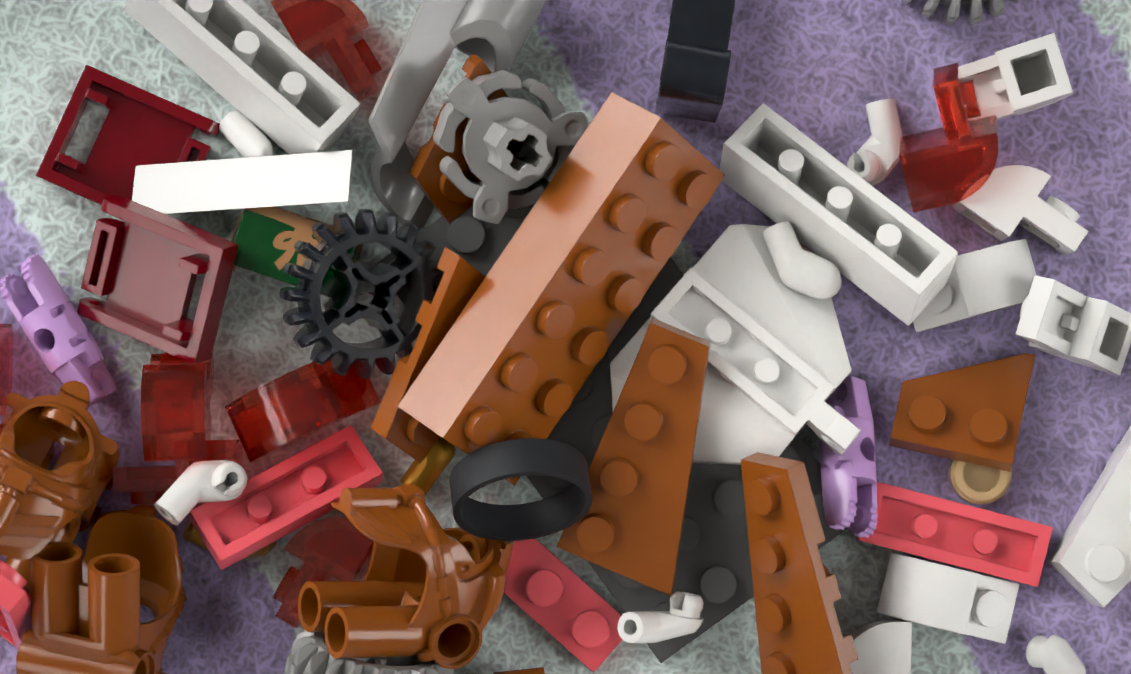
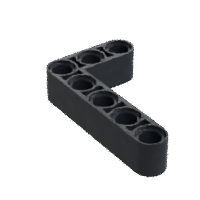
[655,0,735,123]

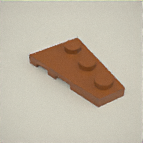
[371,247,485,463]

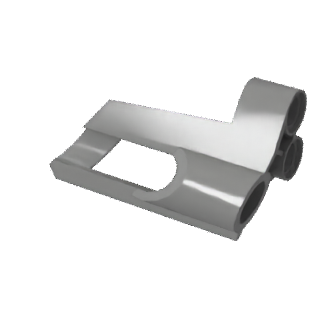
[368,0,547,229]

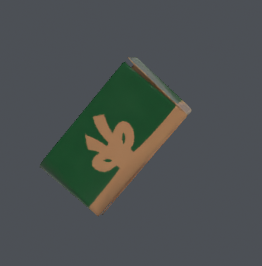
[230,206,363,298]

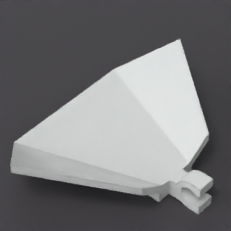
[610,224,861,465]

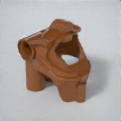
[0,380,120,595]
[298,483,514,669]
[16,504,187,674]

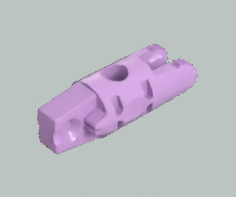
[0,254,117,407]
[819,376,878,538]

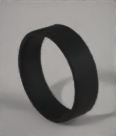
[449,438,592,541]

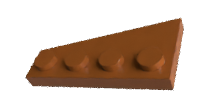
[557,318,711,596]
[741,452,858,674]

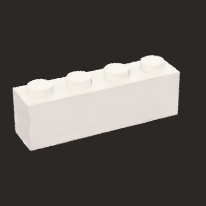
[124,0,361,155]
[719,103,958,326]

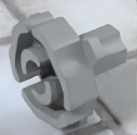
[433,70,588,224]

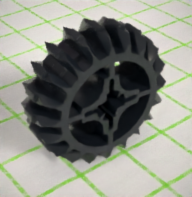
[279,209,444,379]

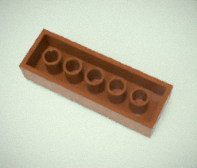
[398,92,725,486]

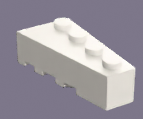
[1048,426,1131,607]

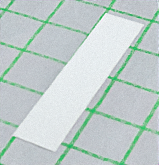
[132,150,352,214]

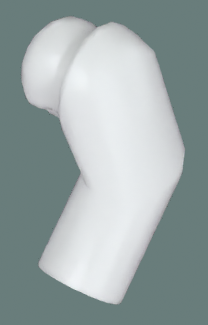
[847,98,905,186]
[219,110,274,158]
[762,221,842,299]
[154,460,248,525]
[617,591,704,643]
[1026,635,1086,674]

